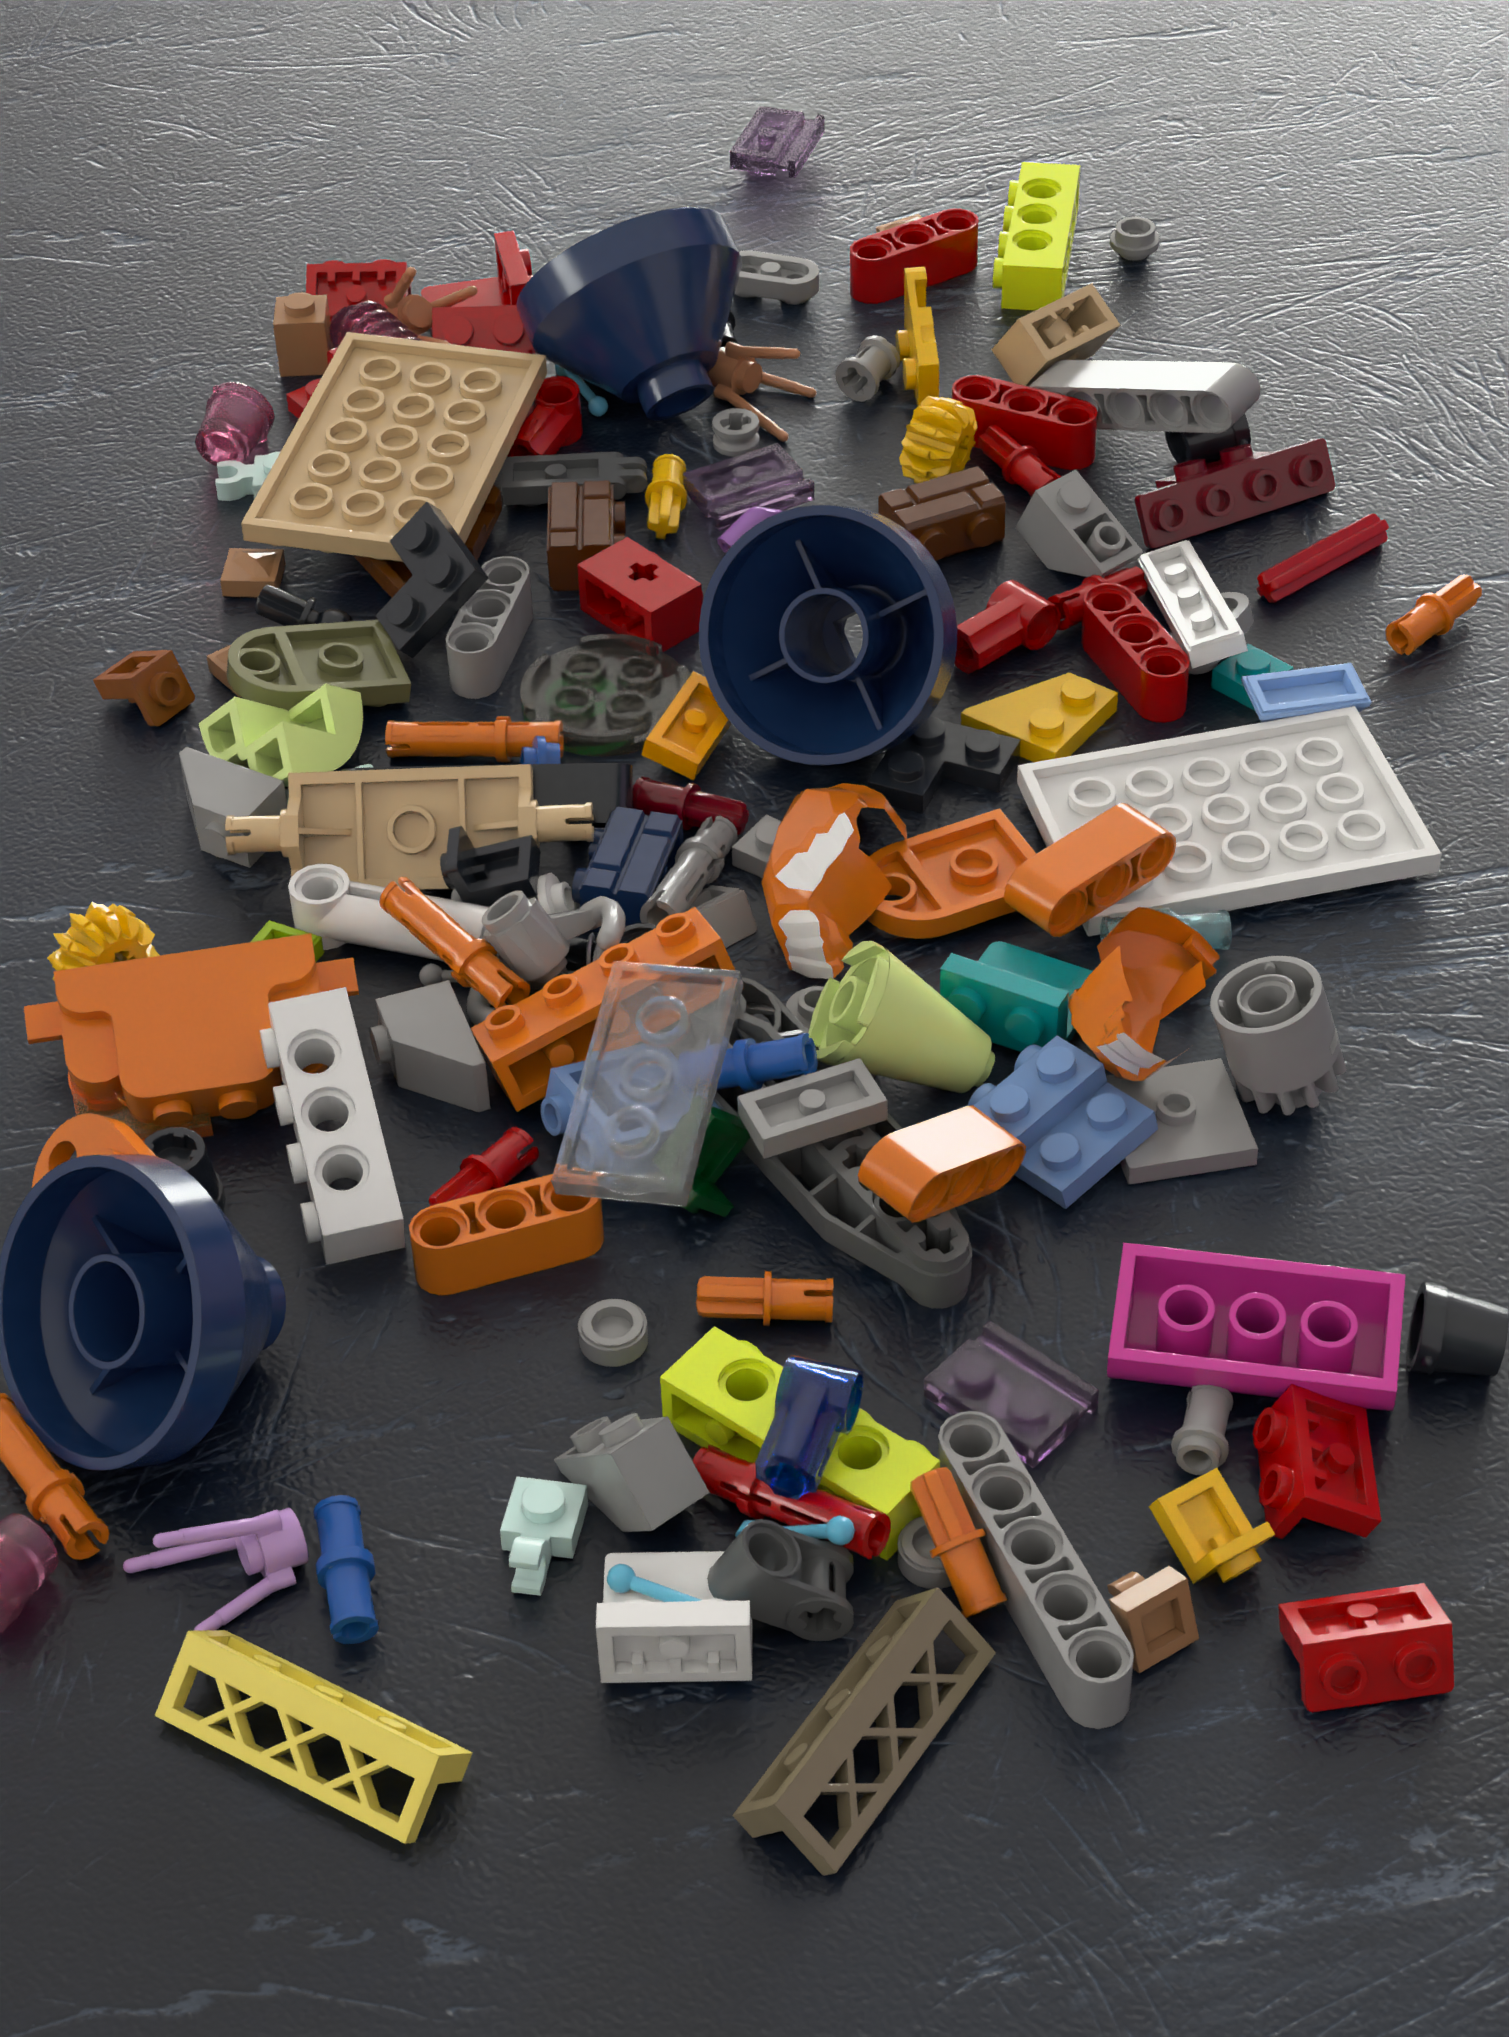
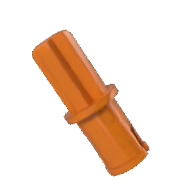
[1385,575,1482,655]
[696,1271,833,1326]
[910,1467,1008,1618]

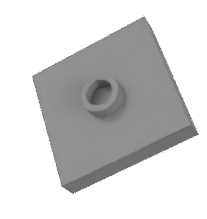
[1106,1058,1258,1185]

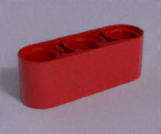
[850,208,978,304]
[952,375,1098,470]
[1081,583,1190,723]

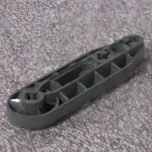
[655,976,972,1308]

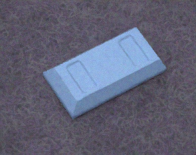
[1241,663,1371,722]

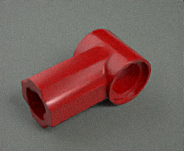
[507,376,583,457]
[954,580,1061,674]

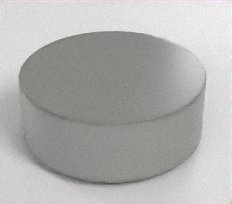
[578,1299,648,1367]
[898,1516,952,1589]

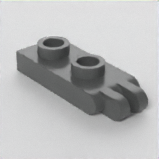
[502,452,647,507]

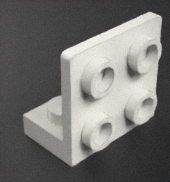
[596,1551,752,1683]

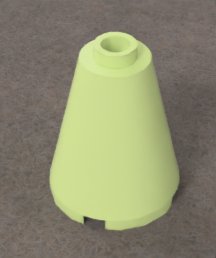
[808,941,995,1093]

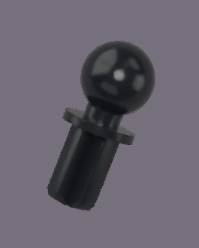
[255,585,353,626]

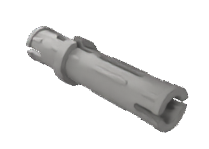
[640,816,738,926]

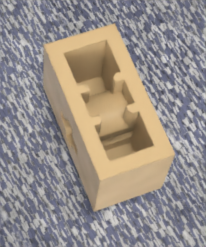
[992,283,1120,387]

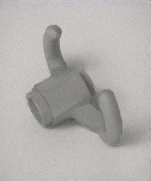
[466,891,626,1025]

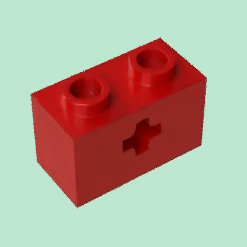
[577,537,703,658]

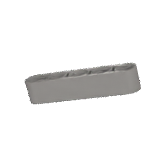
[1029,360,1261,433]
[938,1411,1134,1729]

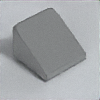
[689,885,757,948]

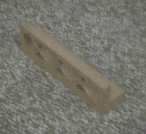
[732,1587,996,1876]

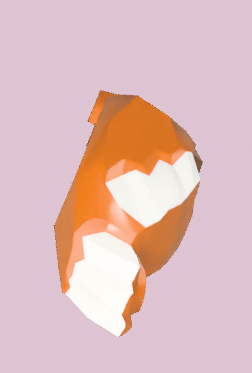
[761,783,907,979]
[1068,907,1220,1081]

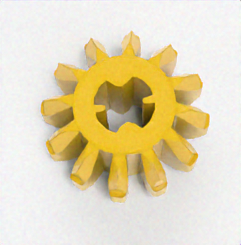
[899,396,978,483]
[47,902,160,981]

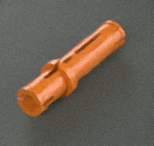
[385,716,564,763]
[379,877,531,1009]
[0,1393,110,1560]

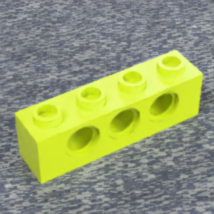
[993,162,1080,310]
[660,1326,940,1561]

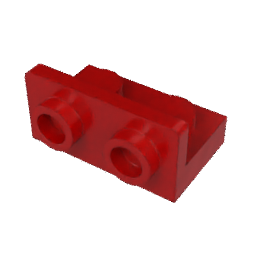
[306,259,411,326]
[432,305,536,354]
[1253,1384,1381,1539]
[1278,1583,1454,1712]

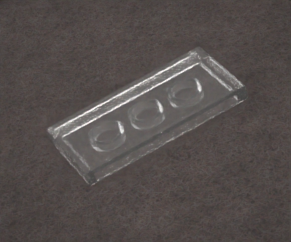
[551,961,744,1206]

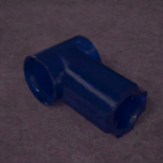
[755,1355,864,1500]

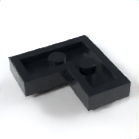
[376,502,489,658]
[868,716,1020,814]

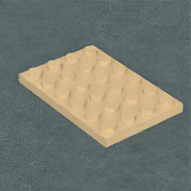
[241,332,547,562]

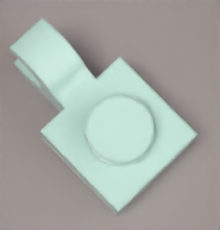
[500,1477,588,1596]

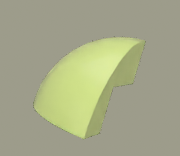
[199,683,363,787]

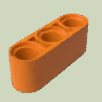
[1004,803,1176,937]
[858,1105,1026,1223]
[409,1170,604,1296]

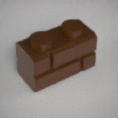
[878,466,1006,561]
[547,480,626,591]

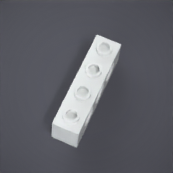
[259,987,405,1265]

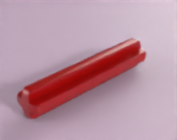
[1256,514,1389,603]

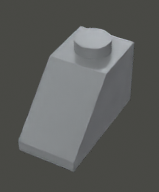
[179,747,287,868]
[369,980,491,1112]

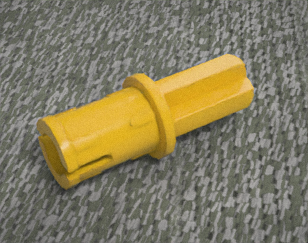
[645,454,687,539]

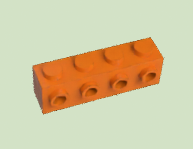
[470,907,744,1112]

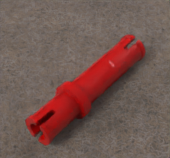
[692,1445,891,1559]

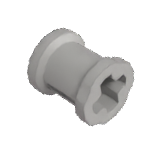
[835,335,901,402]

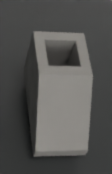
[1015,470,1143,578]
[554,1413,709,1532]

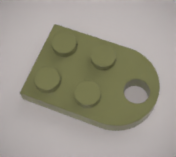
[226,620,411,711]

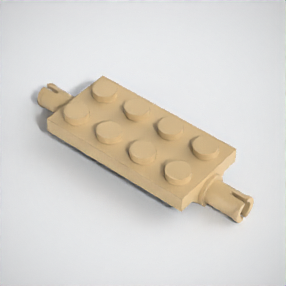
[225,764,594,891]

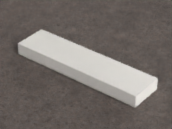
[1137,540,1248,669]

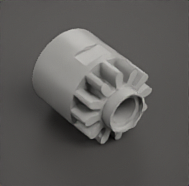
[1210,956,1347,1115]

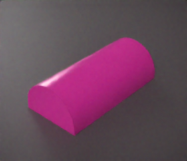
[1107,1243,1406,1411]

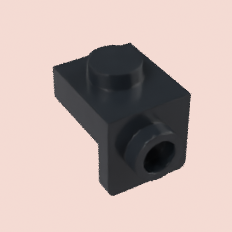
[440,826,541,907]

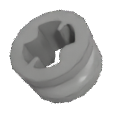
[712,408,760,457]

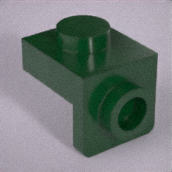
[653,1101,751,1217]

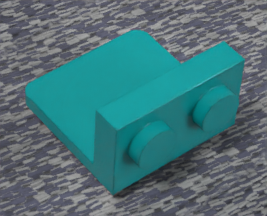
[940,941,1093,1052]

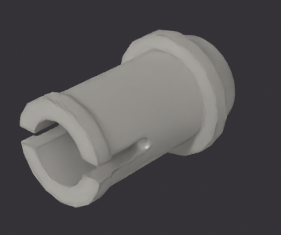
[1171,1385,1233,1475]

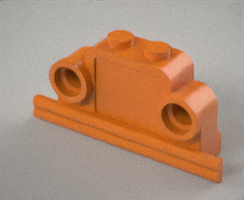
[24,933,359,1129]

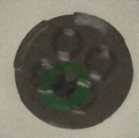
[520,634,690,756]

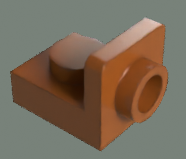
[93,650,195,726]

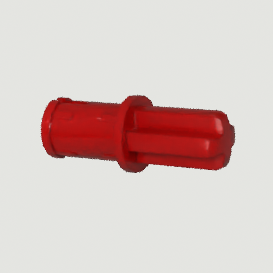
[978,425,1061,496]
[1048,566,1148,630]
[429,1127,539,1207]

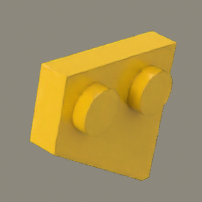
[896,267,939,406]
[961,673,1118,762]

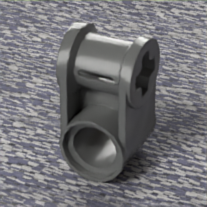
[707,1519,854,1641]

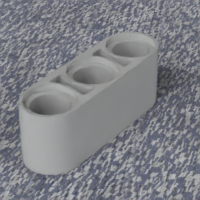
[446,556,534,699]

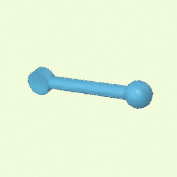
[555,364,608,416]
[735,1515,855,1546]
[607,1564,701,1602]

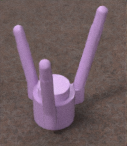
[123,1508,308,1631]

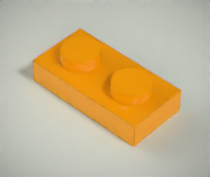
[641,671,732,780]

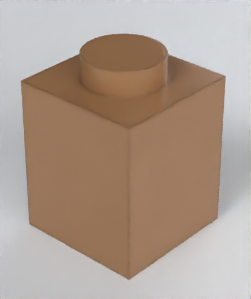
[273,292,334,377]

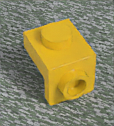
[1149,1468,1275,1584]

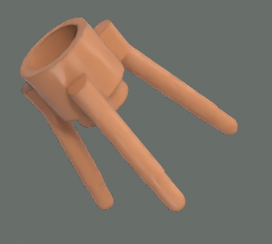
[384,267,478,344]
[708,341,816,442]

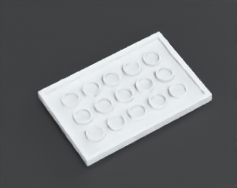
[1017,706,1441,936]

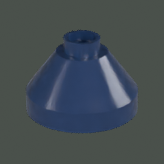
[517,207,742,421]
[699,505,957,765]
[0,1154,286,1470]

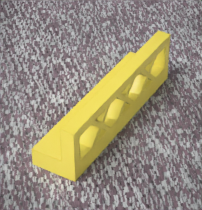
[155,1630,473,1844]

